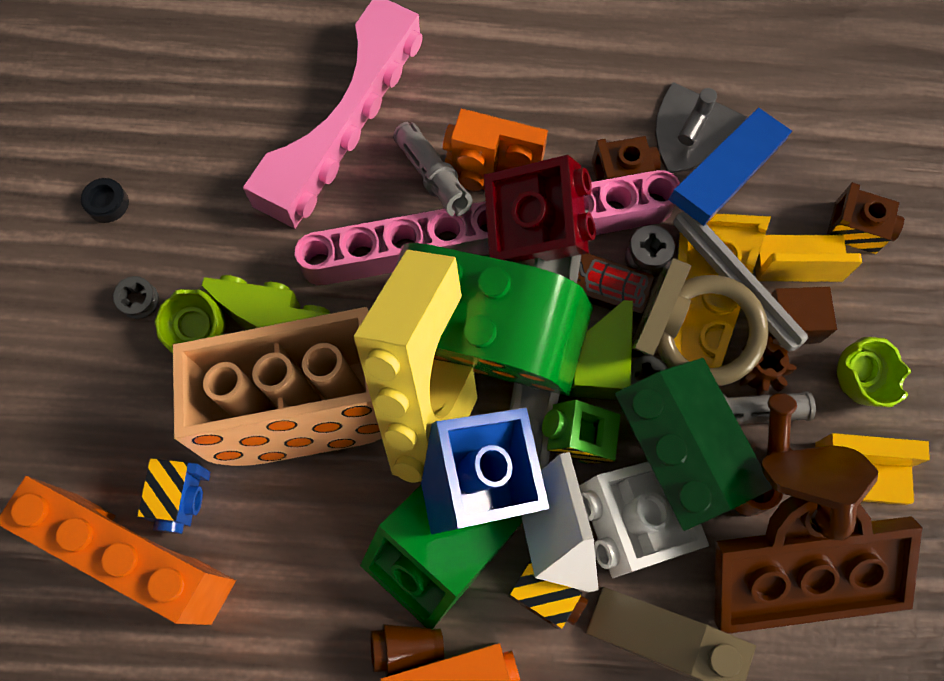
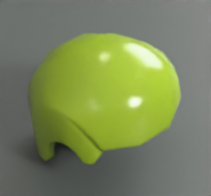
[154,289,226,353]
[837,337,911,407]

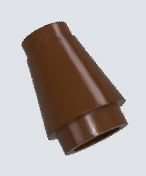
[370,624,444,676]

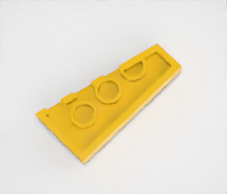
[674,213,771,368]

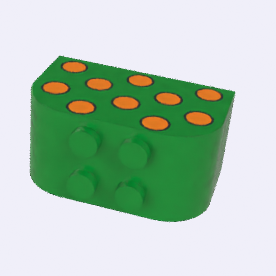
[395,243,593,396]

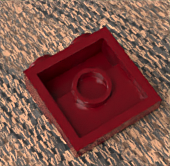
[484,155,596,262]

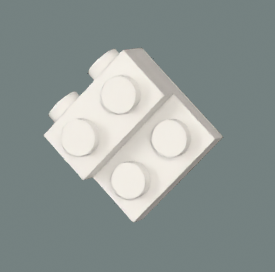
[579,462,709,579]

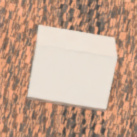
[521,452,599,592]

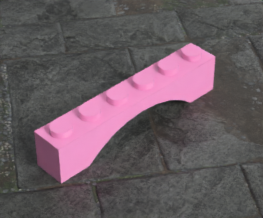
[243,0,423,229]

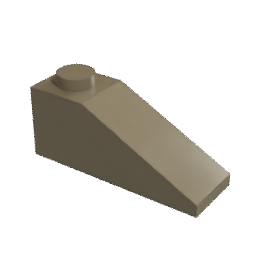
[585,587,756,681]

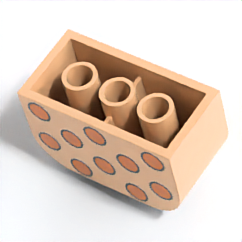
[173,307,382,466]

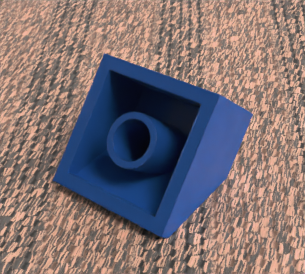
[421,408,549,535]

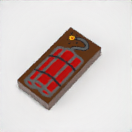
[577,254,655,319]

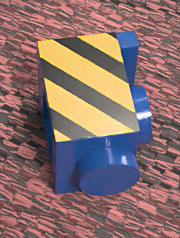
[137,458,211,534]

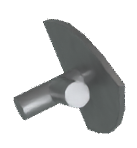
[655,82,746,173]

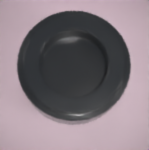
[81,178,129,223]

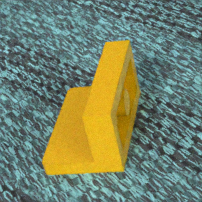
[755,235,862,282]
[815,433,930,505]

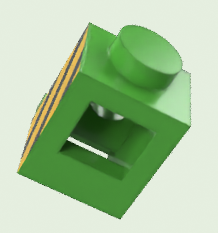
[542,400,621,464]

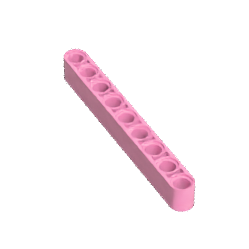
[294,170,680,285]

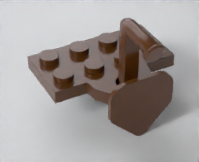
[715,393,923,634]

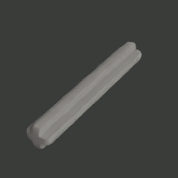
[673,211,808,352]

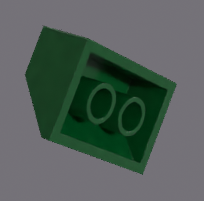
[615,358,773,531]

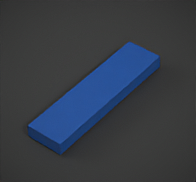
[668,107,792,226]

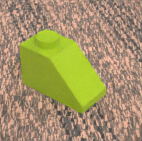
[569,300,633,400]

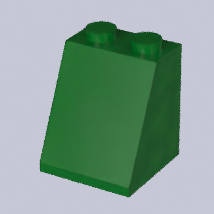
[360,485,523,629]

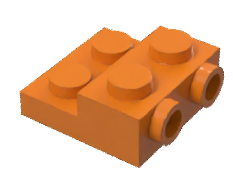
[443,108,548,191]

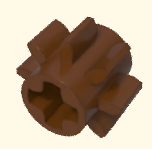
[739,336,797,396]

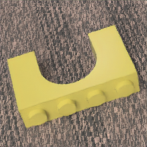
[354,250,478,483]

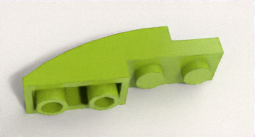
[202,275,331,330]

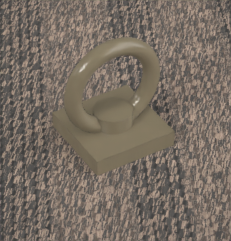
[632,258,768,386]

